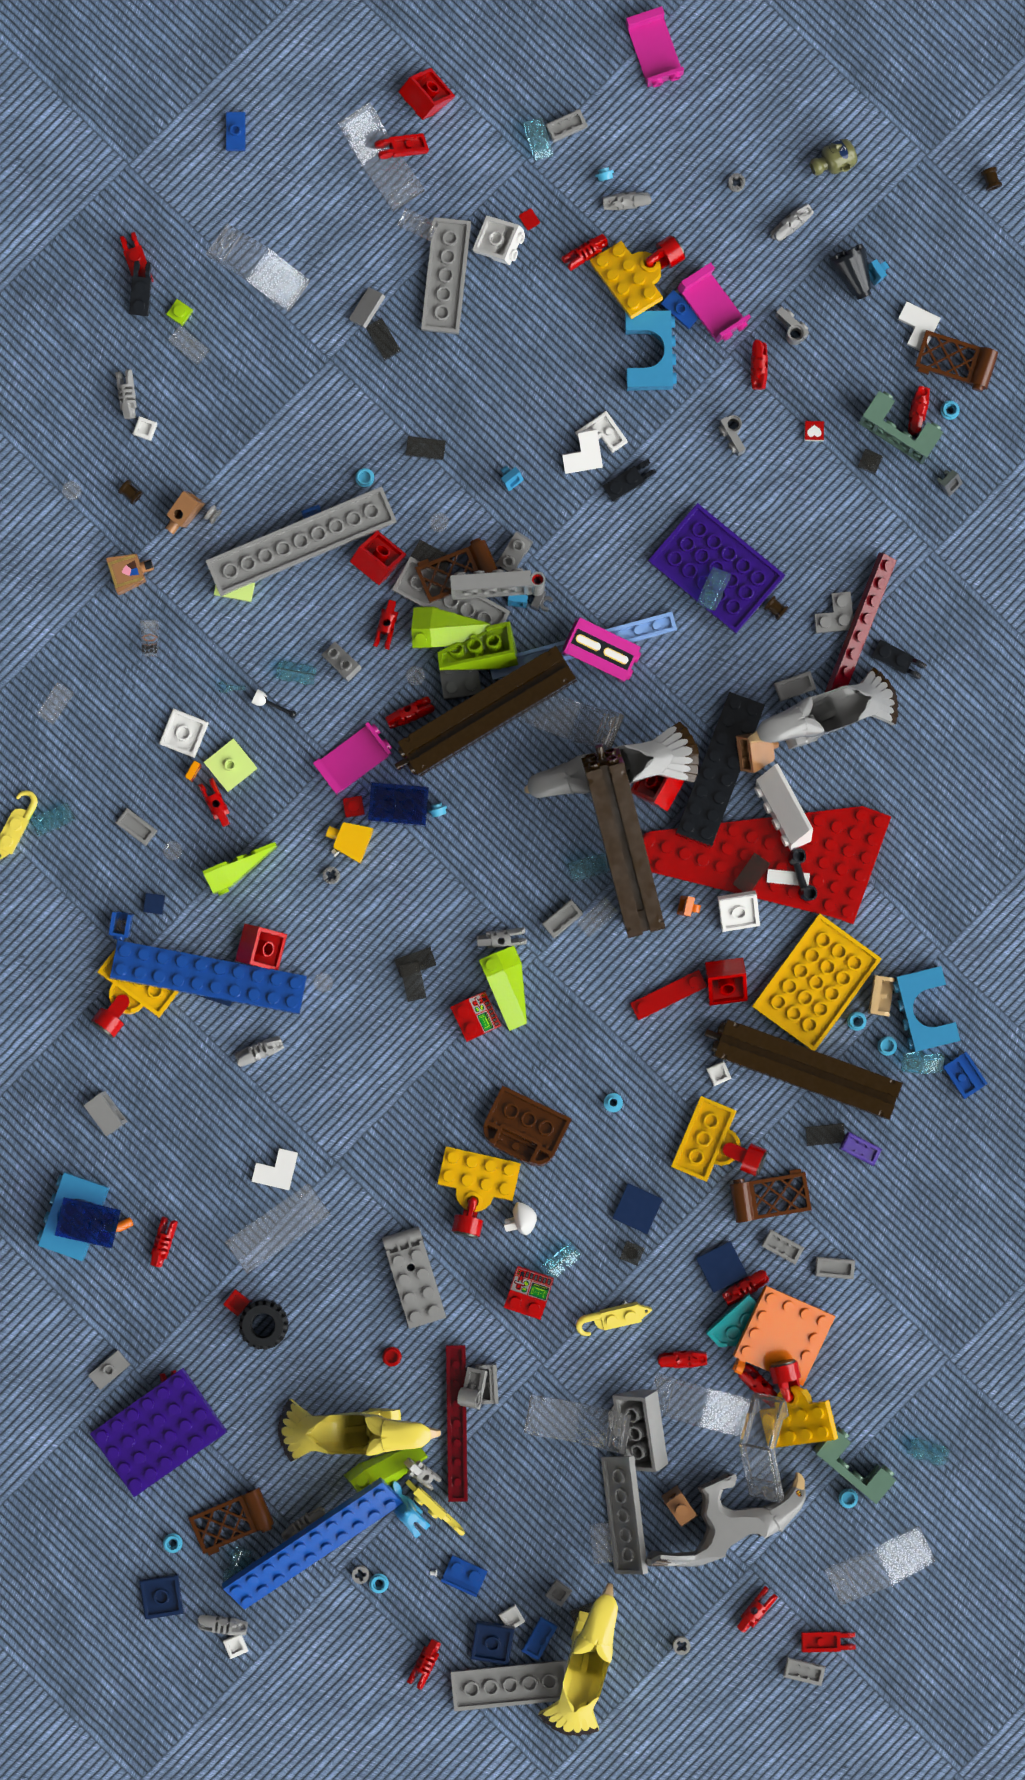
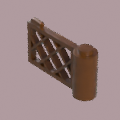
[915,330,998,392]
[415,538,498,603]
[730,1169,812,1223]
[189,1487,274,1556]

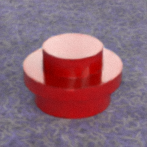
[382,1347,402,1366]

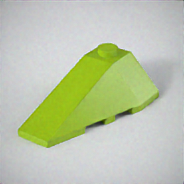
[411,606,491,648]
[437,621,519,670]
[203,842,278,896]
[479,946,527,1031]
[343,1448,428,1493]

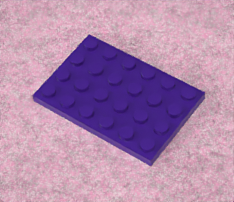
[648,503,785,634]
[90,1368,228,1497]

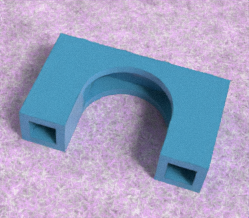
[625,310,677,391]
[893,966,960,1052]
[37,1172,110,1261]

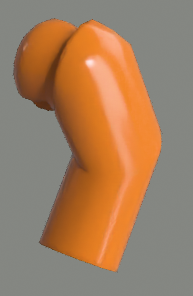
[103,1217,133,1232]

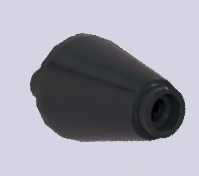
[829,243,871,300]

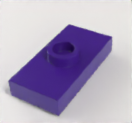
[839,1132,882,1166]

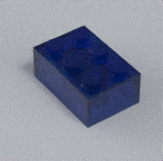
[368,782,429,827]
[54,1197,121,1249]

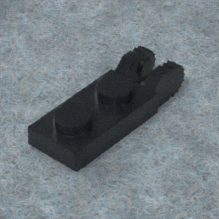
[129,261,152,316]
[602,459,657,503]
[871,639,927,680]

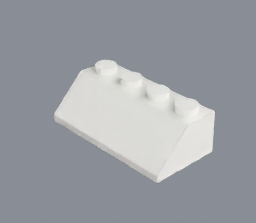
[754,763,813,851]

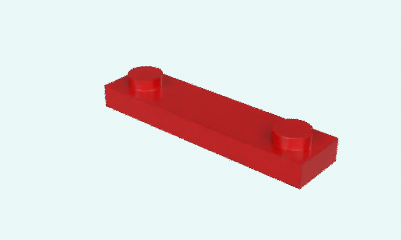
[630,970,707,1021]

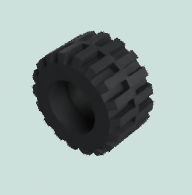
[239,1300,289,1350]

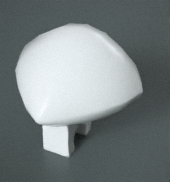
[504,1202,537,1235]

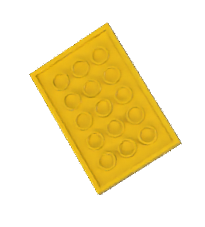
[752,913,882,1051]

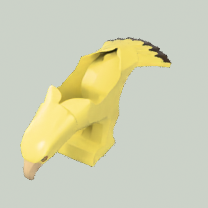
[278,1399,441,1462]
[538,1583,618,1736]

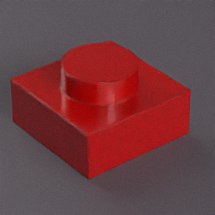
[343,795,365,818]
[223,1289,250,1316]

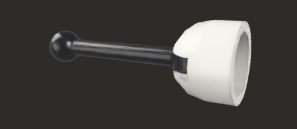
[251,689,296,718]

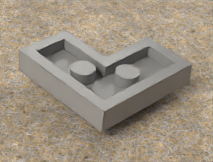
[814,592,853,634]

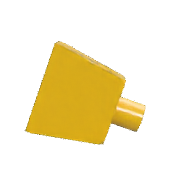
[326,822,374,864]

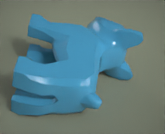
[390,1481,431,1538]

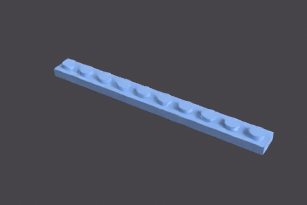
[490,612,677,680]

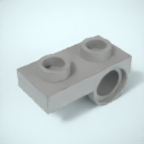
[775,307,809,345]
[718,415,746,456]
[496,531,533,572]
[321,642,362,682]
[457,1367,488,1410]

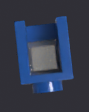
[109,911,134,941]

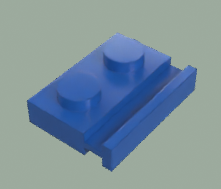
[942,1052,988,1099]
[441,1554,488,1597]

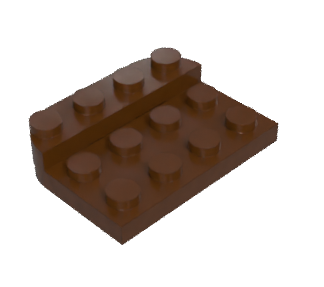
[483,1085,572,1167]

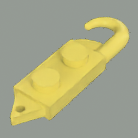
[0,790,38,860]
[576,1302,652,1336]
[405,1479,465,1536]

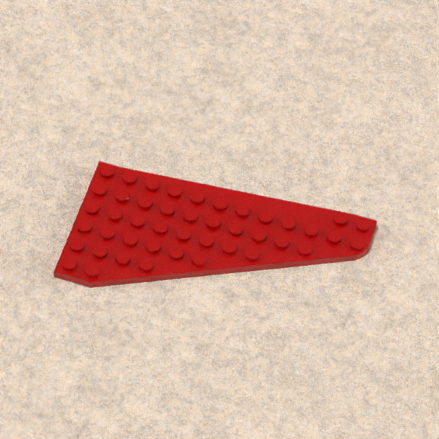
[643,806,891,925]

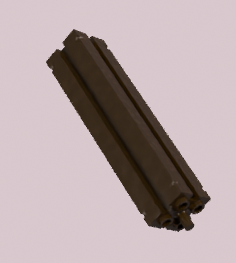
[394,646,578,777]
[581,744,665,938]
[704,1019,903,1120]

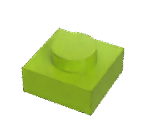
[166,299,193,326]

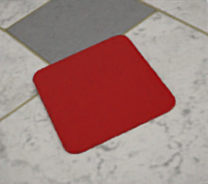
[519,208,540,230]

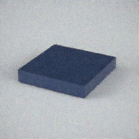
[612,1183,663,1234]
[696,1241,748,1293]
[139,1574,184,1620]
[470,1620,515,1665]

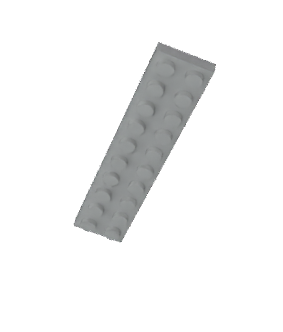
[206,486,397,596]

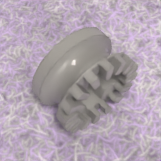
[728,173,745,192]
[204,505,222,524]
[323,867,340,884]
[352,1565,370,1584]
[673,1636,691,1655]

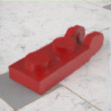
[374,133,429,159]
[120,232,154,282]
[801,1631,856,1652]

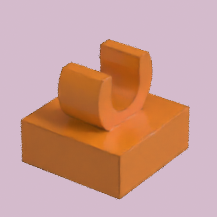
[677,896,701,917]

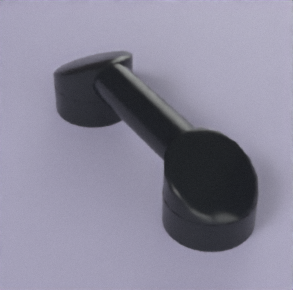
[788,848,817,901]

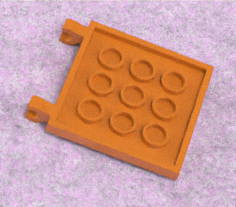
[732,1285,835,1386]

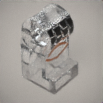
[140,620,160,657]

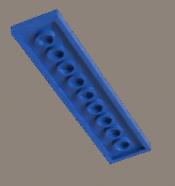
[110,940,307,1015]
[222,1477,403,1610]

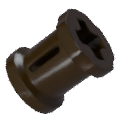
[981,167,1002,191]
[118,480,143,505]
[763,596,789,620]

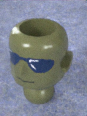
[809,138,858,176]

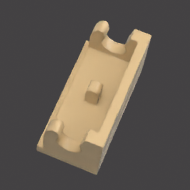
[868,975,895,1017]

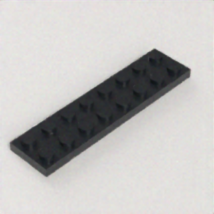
[676,692,765,847]

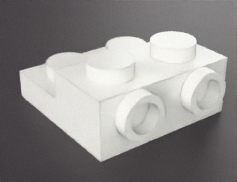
[472,215,525,265]

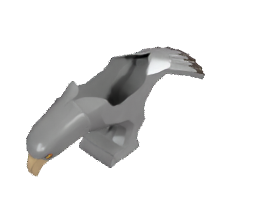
[748,667,899,749]
[524,722,699,798]
[646,1472,806,1567]

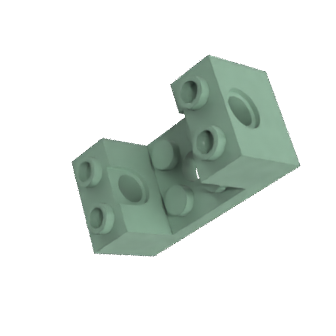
[859,391,943,464]
[813,1427,896,1504]

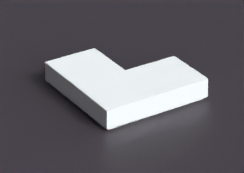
[898,302,941,353]
[575,411,628,453]
[562,429,603,474]
[251,1148,298,1190]

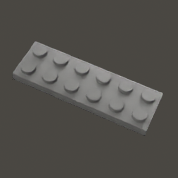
[421,217,471,335]
[392,556,511,625]
[601,1456,648,1574]
[451,1659,567,1711]

